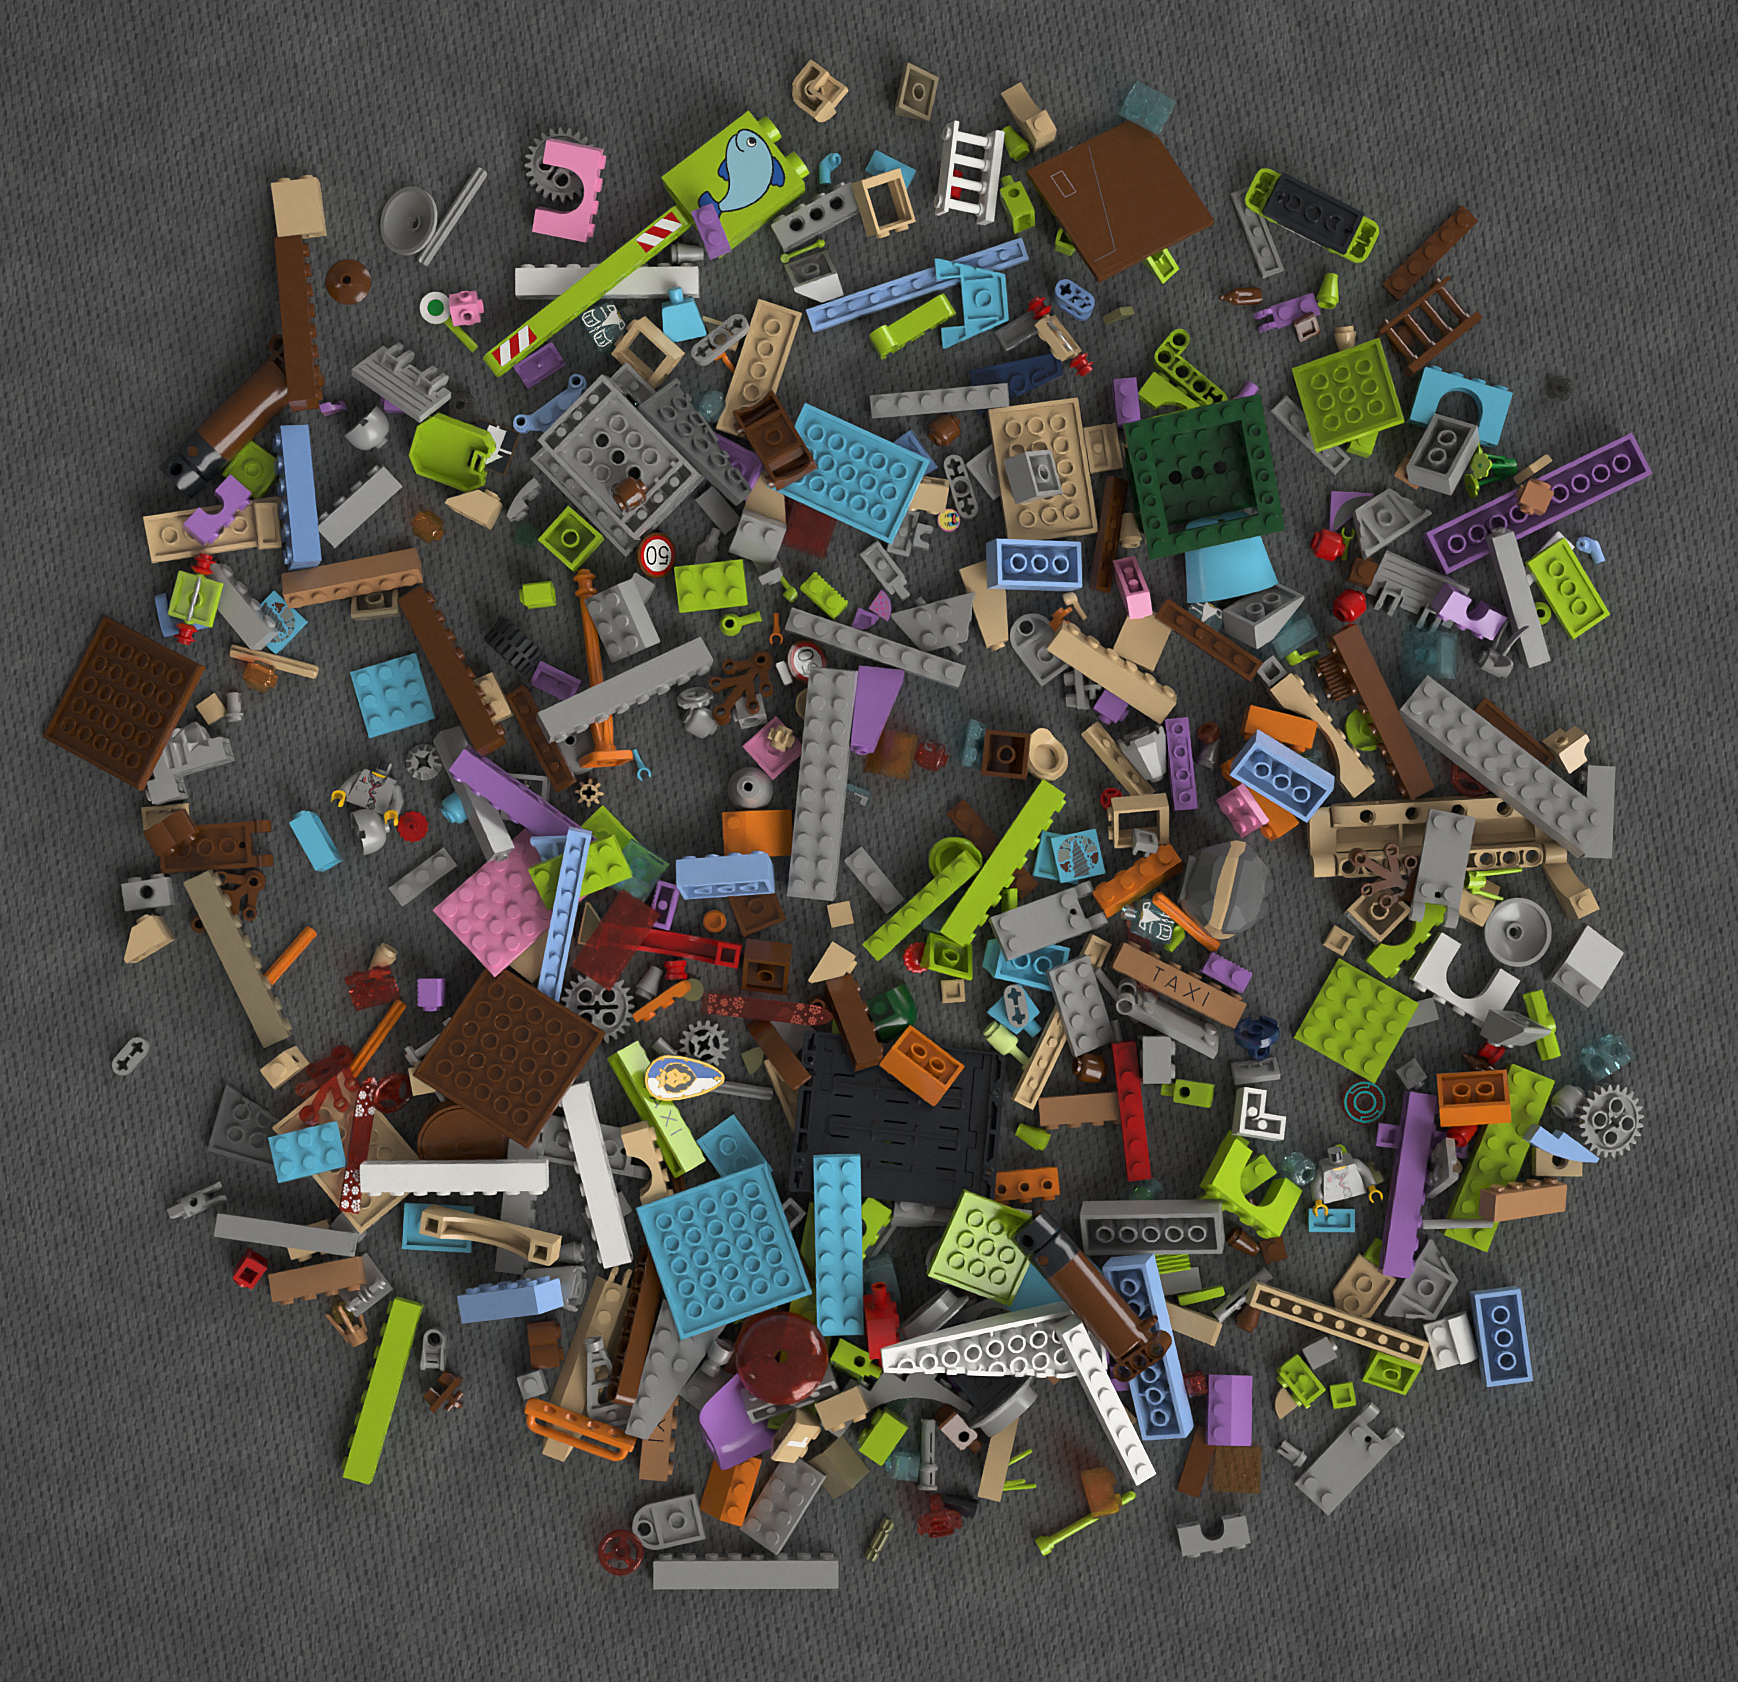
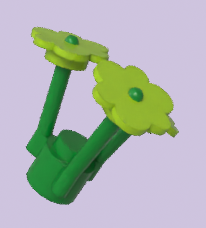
[1464,442,1517,499]

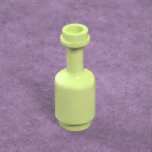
[983,1020,1030,1070]

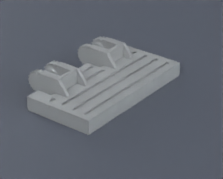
[352,343,451,423]
[1367,550,1470,634]

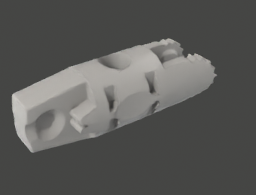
[167,1182,227,1219]

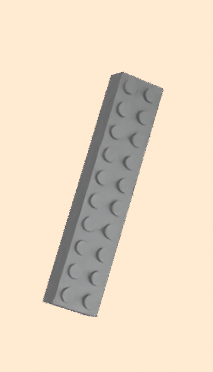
[787,666,858,901]
[1399,675,1612,858]

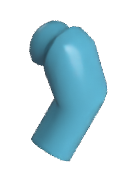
[819,153,841,185]

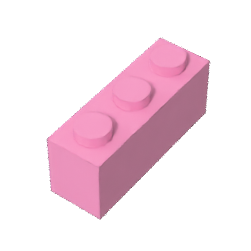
[1113,556,1153,620]

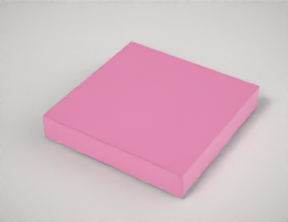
[742,716,802,780]

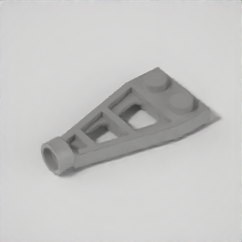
[584,1336,633,1429]

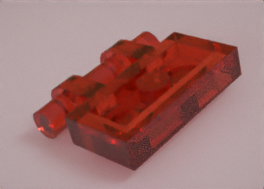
[344,965,400,1011]

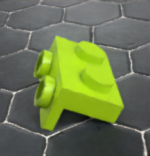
[1275,1353,1326,1409]

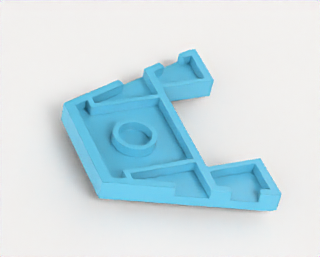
[934,258,1009,349]

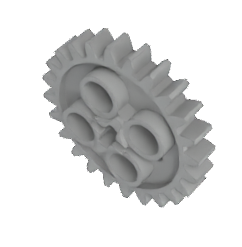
[525,127,594,203]
[561,970,635,1044]
[1574,1083,1644,1158]

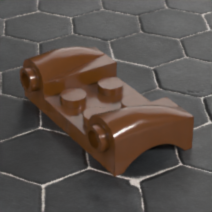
[732,390,817,491]

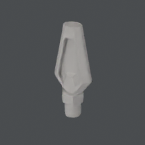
[694,528,721,565]

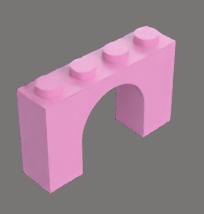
[532,138,606,242]

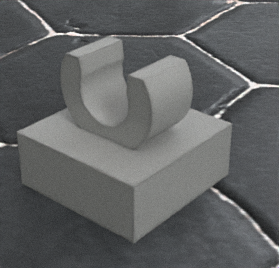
[1131,828,1159,857]

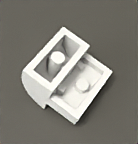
[1423,1311,1479,1370]

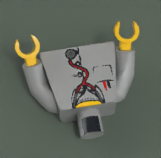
[330,759,403,826]
[1310,1146,1383,1217]

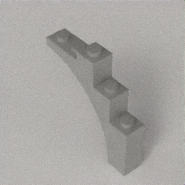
[820,1372,973,1438]

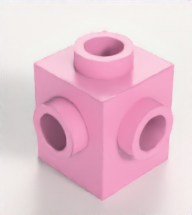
[449,291,484,326]

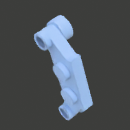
[513,374,587,434]

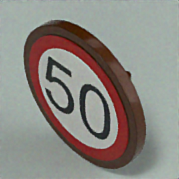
[636,532,677,578]
[786,640,828,685]

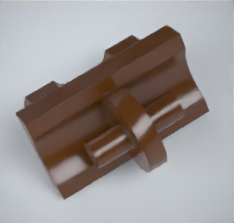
[423,1370,464,1413]

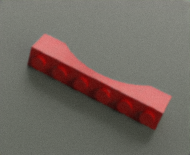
[601,920,743,968]
[1110,1039,1151,1182]

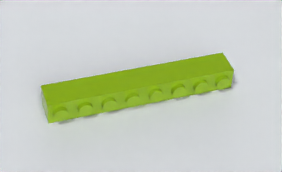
[939,779,1066,947]
[341,1297,424,1485]

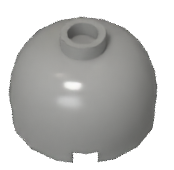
[344,406,390,450]
[350,808,390,855]

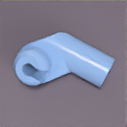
[1576,537,1605,565]

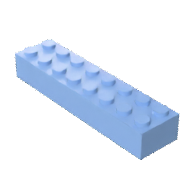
[1102,1253,1194,1440]

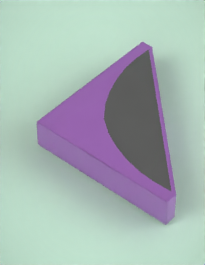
[1329,491,1374,532]

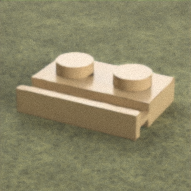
[1083,423,1123,474]

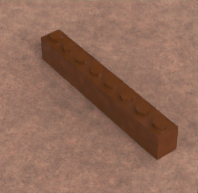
[274,234,323,412]
[397,586,507,757]
[1326,624,1435,800]

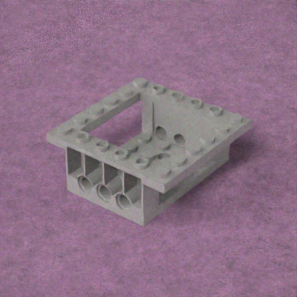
[531,362,706,557]

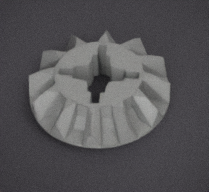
[677,687,713,710]
[405,744,442,780]

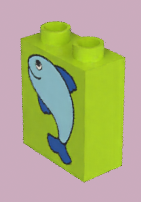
[661,111,810,259]

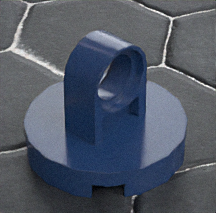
[1234,1016,1280,1061]

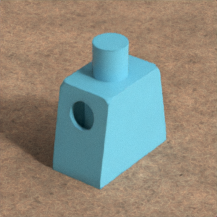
[661,287,707,343]
[986,983,1042,1038]

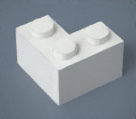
[1232,1087,1286,1141]

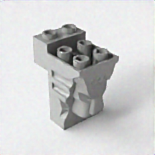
[145,722,235,805]

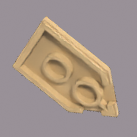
[1333,1253,1397,1319]

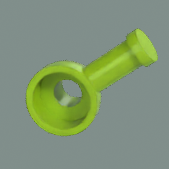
[719,611,762,636]

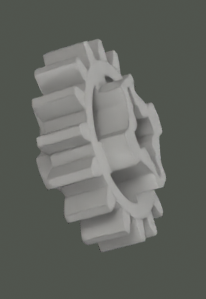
[679,1020,729,1066]

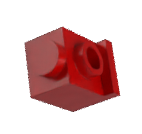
[232,1248,267,1290]

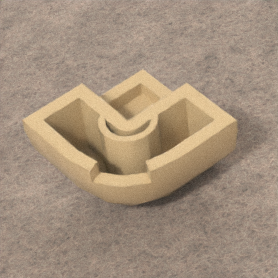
[792,60,848,122]

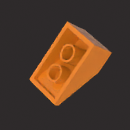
[722,810,793,857]

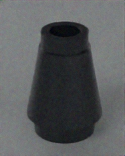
[943,1494,978,1519]

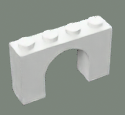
[1410,932,1520,1028]

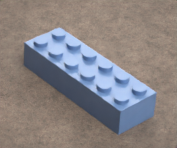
[272,425,322,571]

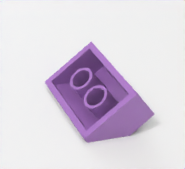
[1205,1374,1252,1446]

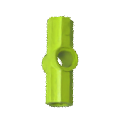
[1522,989,1561,1061]

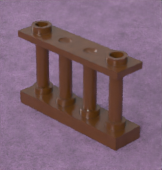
[1374,275,1483,378]

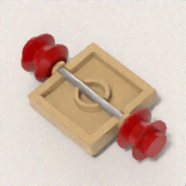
[1026,296,1094,377]

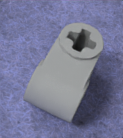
[421,1326,447,1371]

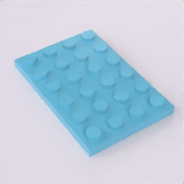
[767,403,930,545]

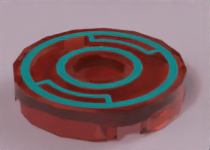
[1341,1079,1388,1125]

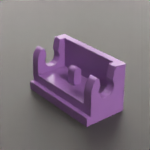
[513,342,566,389]
[531,661,583,701]

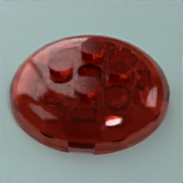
[735,1311,829,1405]

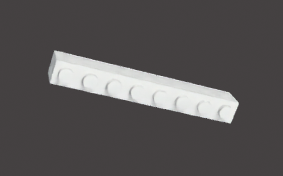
[515,263,699,300]
[559,1081,634,1269]
[360,1159,549,1196]
[1053,1315,1156,1486]

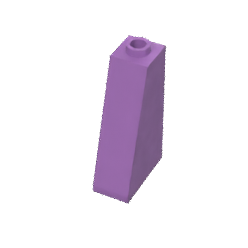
[850,666,905,755]

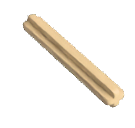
[229,644,319,679]

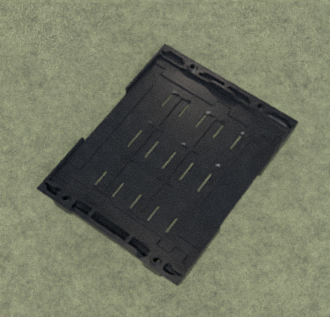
[788,1030,1007,1210]

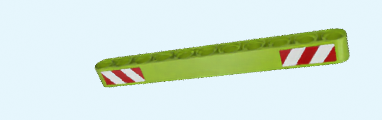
[483,205,693,377]

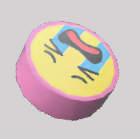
[937,509,960,532]

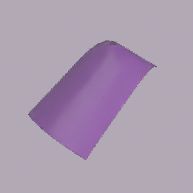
[699,1360,778,1470]

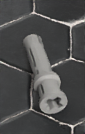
[917,1419,938,1490]

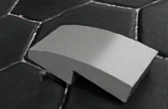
[507,478,542,522]

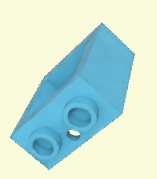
[289,810,343,872]

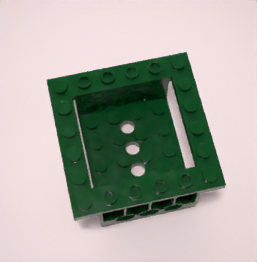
[1121,394,1285,560]

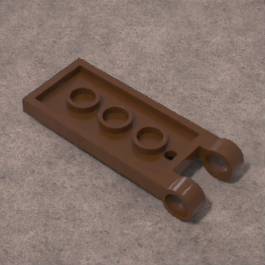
[160,820,274,874]

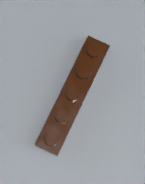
[1381,205,1479,302]
[1089,476,1128,593]
[1154,598,1263,682]
[505,684,577,793]
[947,799,1039,900]

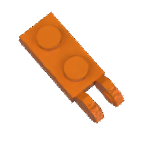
[632,979,692,1022]

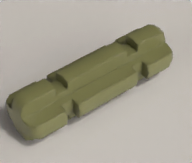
[865,1517,894,1562]

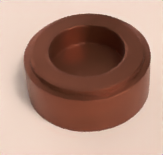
[1197,721,1221,744]

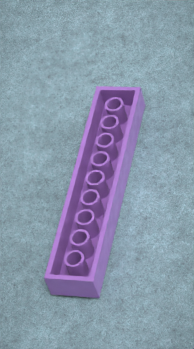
[1422,433,1652,575]

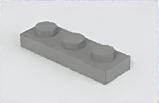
[844,846,904,914]
[389,847,458,907]

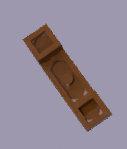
[746,1012,812,1092]

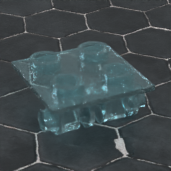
[1118,81,1177,136]
[960,719,988,770]

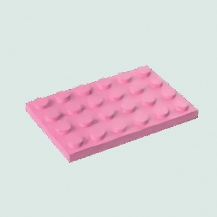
[433,828,587,977]

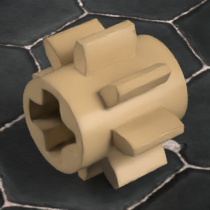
[767,724,796,752]
[575,779,604,807]

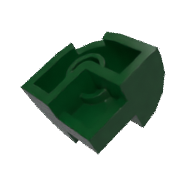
[866,983,918,1043]

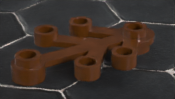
[709,651,774,725]
[1348,843,1418,909]
[190,870,266,933]

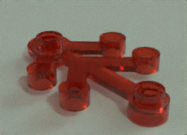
[295,1045,360,1126]

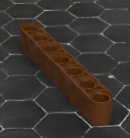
[606,1245,662,1406]

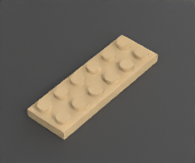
[716,299,802,440]
[143,496,284,563]

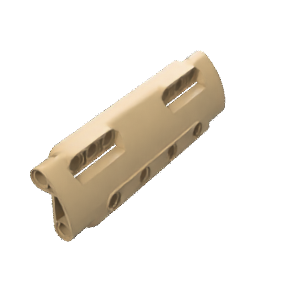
[1306,794,1567,878]

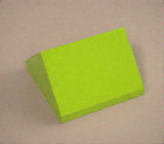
[920,933,973,981]
[1362,1348,1421,1395]

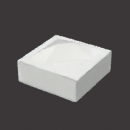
[776,661,793,686]

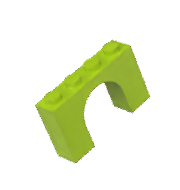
[1200,1138,1303,1239]

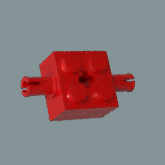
[863,1282,901,1368]

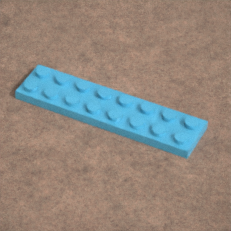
[813,1154,864,1336]

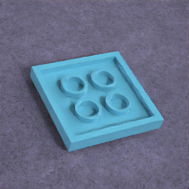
[350,653,436,738]

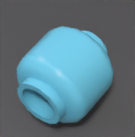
[441,791,468,824]

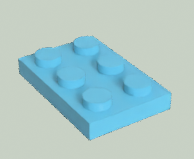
[696,1114,773,1177]
[268,1121,347,1183]
[402,1202,474,1253]

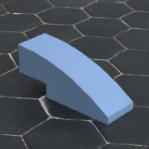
[1522,1124,1599,1162]

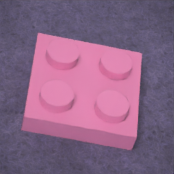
[1216,783,1269,838]

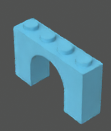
[1406,365,1513,448]

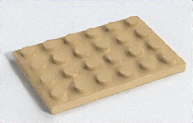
[987,397,1098,541]
[272,1069,420,1234]

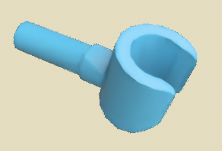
[632,749,651,781]

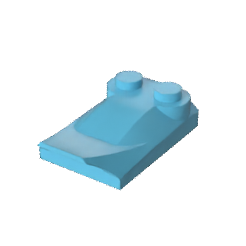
[982,938,1070,992]

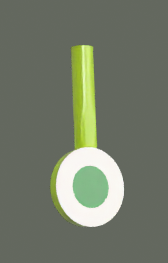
[420,292,479,353]

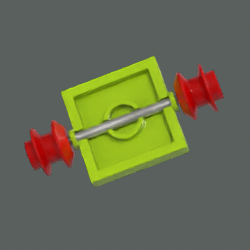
[167,553,224,645]

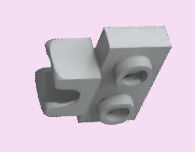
[887,510,933,558]

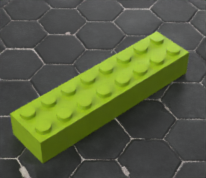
[1440,1063,1555,1252]

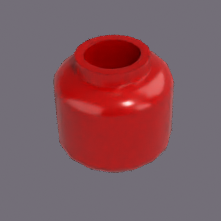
[1310,529,1346,562]
[1332,589,1366,623]

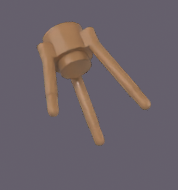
[325,1305,369,1347]

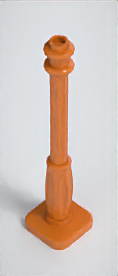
[573,569,633,768]

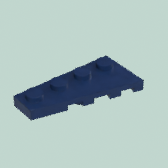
[969,354,1063,416]

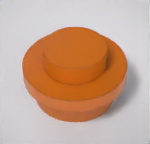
[703,910,726,933]

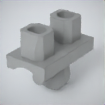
[1064,668,1102,710]

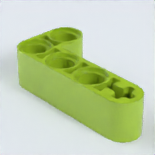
[869,293,956,360]
[1153,329,1228,405]

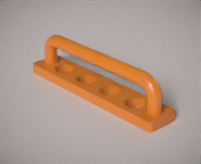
[524,1397,638,1461]

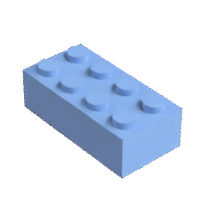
[986,539,1082,592]
[1230,729,1334,822]
[676,851,775,900]
[457,1275,564,1324]
[1470,1286,1533,1387]

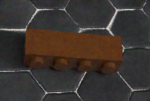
[823,974,884,1072]

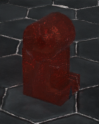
[1182,1369,1209,1397]

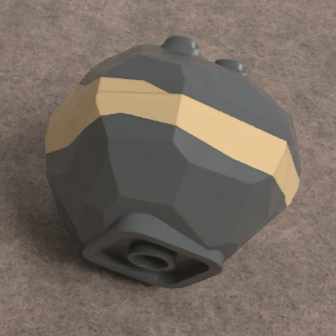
[1176,840,1274,939]

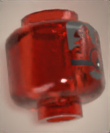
[914,739,949,772]

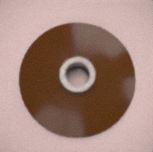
[326,259,371,305]

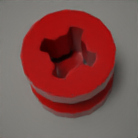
[1099,788,1123,810]
[664,960,687,980]
[1477,1039,1506,1065]

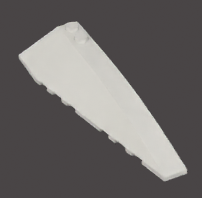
[880,1301,1107,1378]

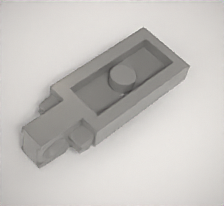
[859,540,910,601]

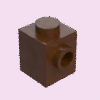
[1346,555,1378,589]

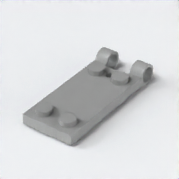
[1409,809,1476,929]
[989,881,1108,962]
[1116,977,1219,1059]
[538,1115,651,1179]
[1294,1401,1405,1515]

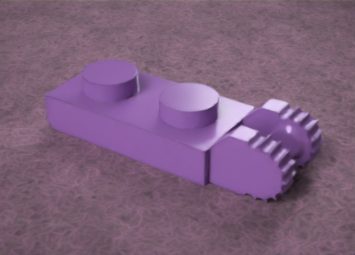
[1253,293,1320,333]

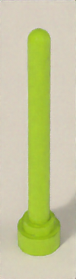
[1035,1491,1136,1556]

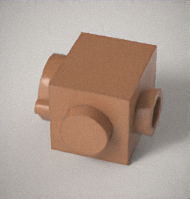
[1515,478,1554,516]

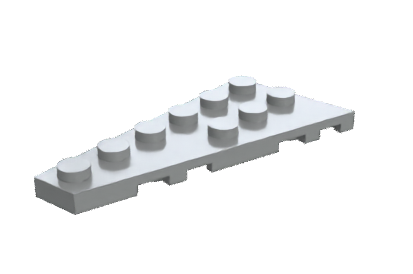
[625,1299,726,1440]

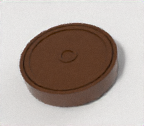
[417,1099,509,1160]

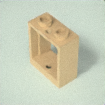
[851,168,916,239]
[611,316,685,389]
[1107,793,1169,848]

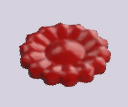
[397,811,428,843]
[902,942,927,973]

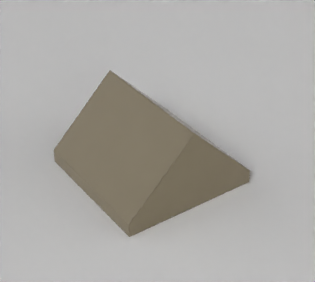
[895,62,939,122]
[351,587,402,621]
[807,1435,870,1499]

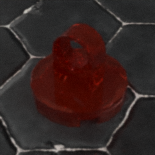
[916,1493,963,1538]

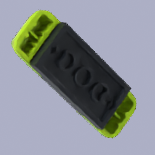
[1244,168,1379,263]

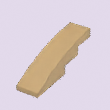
[978,1417,1019,1502]

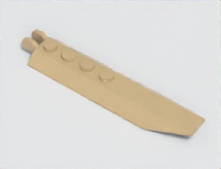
[542,1265,633,1462]

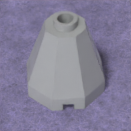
[1117,724,1167,782]

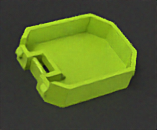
[409,413,496,493]

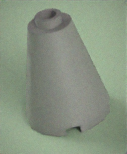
[728,767,773,811]
[520,1265,586,1312]

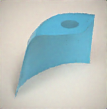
[1185,511,1278,603]

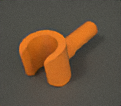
[711,348,736,374]
[769,613,783,645]

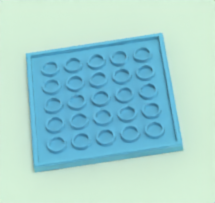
[636,1162,812,1340]

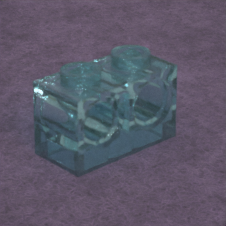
[1577,1033,1635,1082]
[885,1448,920,1482]

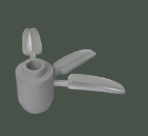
[1477,617,1530,678]

